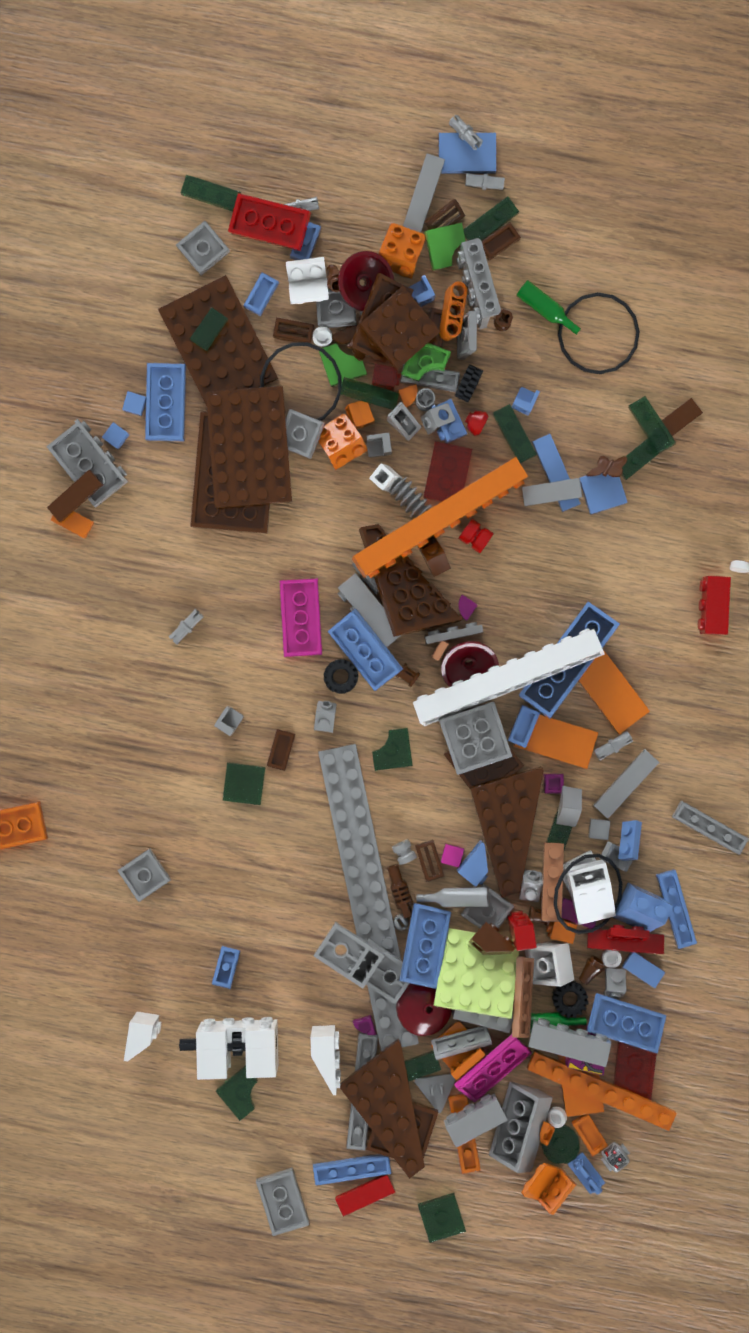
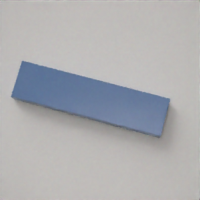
[532,434,581,512]
[656,869,697,949]
[313,1154,391,1186]

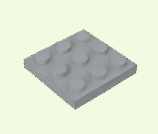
[439,701,512,775]

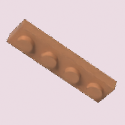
[541,843,564,922]
[512,957,534,1038]

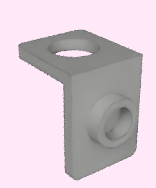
[421,403,455,435]

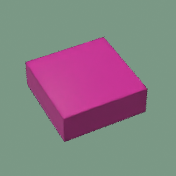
[440,843,464,867]

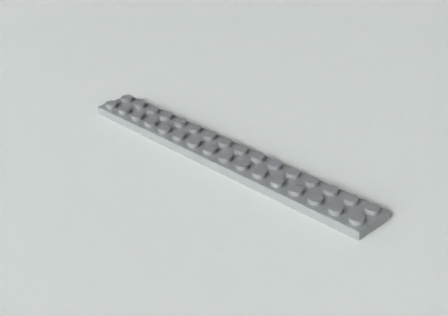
[318,744,419,1051]

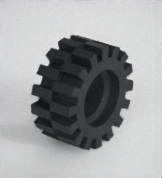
[455,364,483,403]
[324,659,358,694]
[552,980,588,1018]

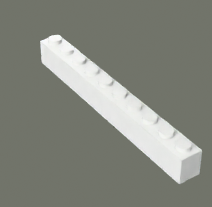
[413,629,605,726]

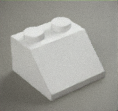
[525,941,574,987]
[124,1012,162,1062]

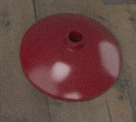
[338,251,394,311]
[441,641,499,687]
[396,983,452,1036]

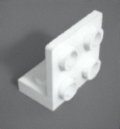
[286,257,329,304]

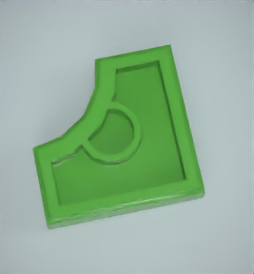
[424,223,466,271]
[319,343,367,387]
[401,343,451,382]

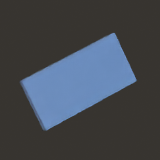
[145,363,186,441]
[328,608,403,691]
[399,903,451,989]
[587,993,667,1054]

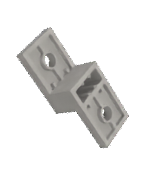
[314,922,409,1004]

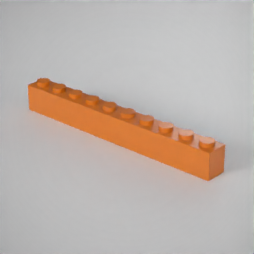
[352,457,528,578]

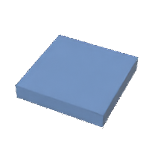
[580,473,628,515]

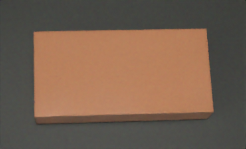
[431,641,449,661]

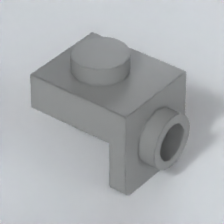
[314,701,337,733]
[600,841,633,872]
[519,870,543,902]
[604,968,626,999]

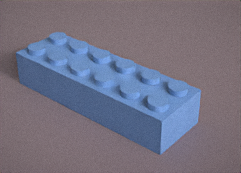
[519,602,620,719]

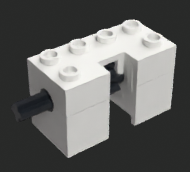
[179,1017,279,1080]

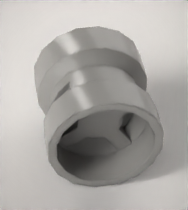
[415,388,435,411]
[392,839,417,865]

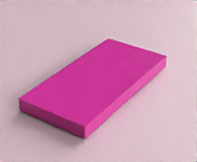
[280,578,322,657]
[454,1034,532,1103]

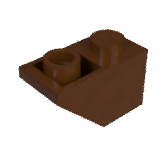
[418,536,451,577]
[469,922,515,955]

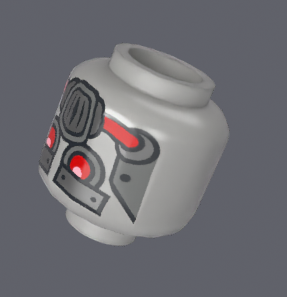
[601,1142,630,1172]

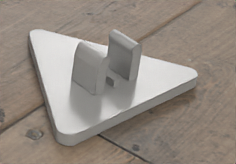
[415,1074,455,1113]

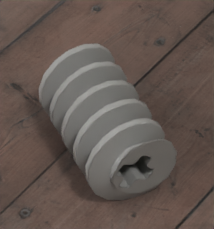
[390,477,432,519]

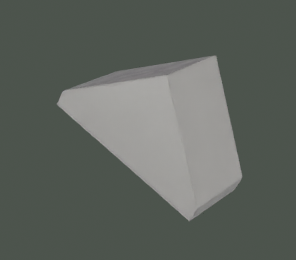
[387,402,421,441]
[556,786,582,827]

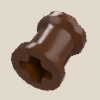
[494,309,513,332]
[395,663,420,687]
[528,906,550,926]

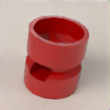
[458,518,494,554]

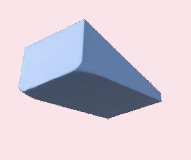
[212,946,240,989]

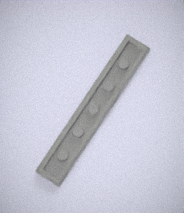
[346,1032,378,1151]

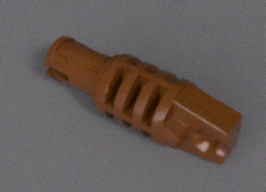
[387,864,414,918]

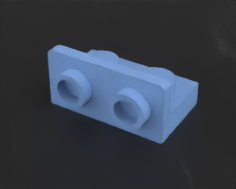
[430,399,467,444]

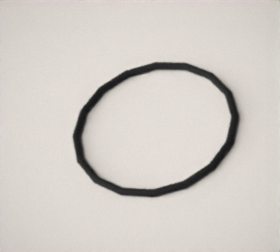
[558,292,640,374]
[260,342,342,421]
[553,854,623,934]

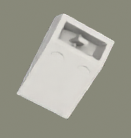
[565,859,616,925]
[310,1025,341,1095]

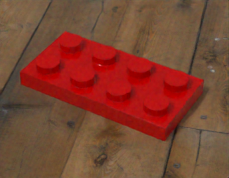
[228,193,311,251]

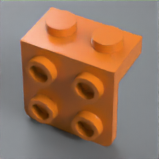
[379,223,426,279]
[318,414,368,470]
[431,1021,485,1080]
[521,1163,577,1215]

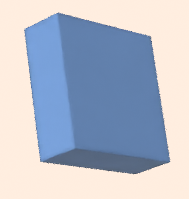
[122,391,146,416]
[102,422,130,450]

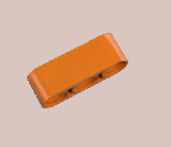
[439,281,467,341]

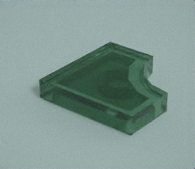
[372,728,413,771]
[215,1065,258,1121]

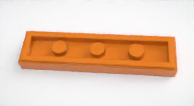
[448,1094,481,1174]

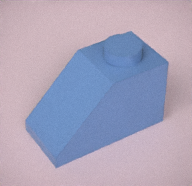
[456,840,488,887]

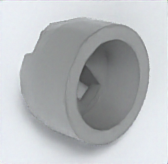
[393,914,409,930]

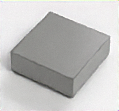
[588,818,610,840]

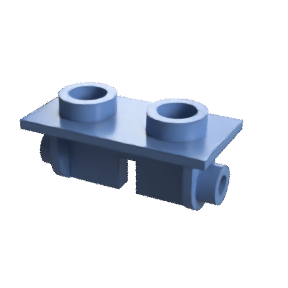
[567,1152,605,1195]

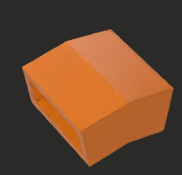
[345,399,375,429]

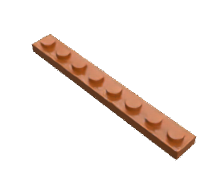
[527,1050,677,1131]

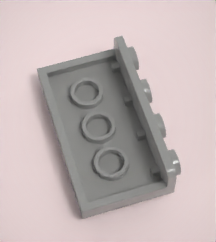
[456,238,501,330]
[46,419,128,508]

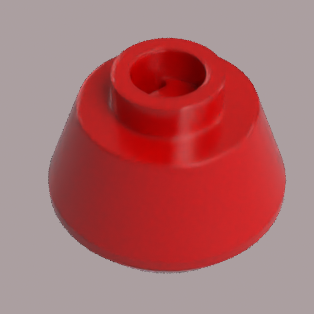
[465,410,489,436]

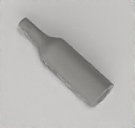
[416,887,490,907]

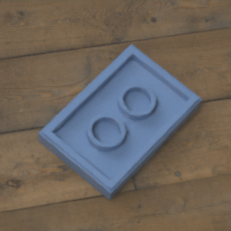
[439,133,496,174]

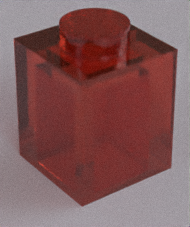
[372,364,401,391]

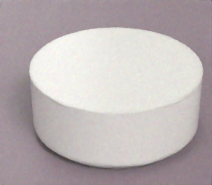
[313,326,332,347]
[730,560,749,573]
[601,950,622,968]
[547,1107,567,1128]

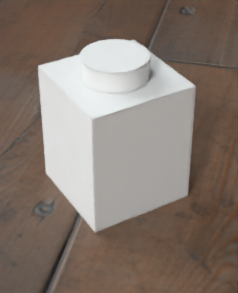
[369,463,402,493]

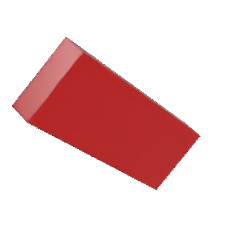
[335,1175,395,1217]

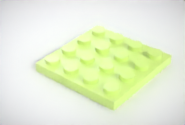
[434,928,519,1019]

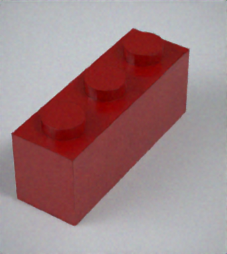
[698,576,731,635]
[507,911,537,951]

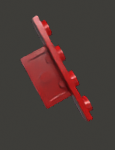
[587,925,664,954]

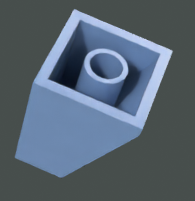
[613,882,673,932]

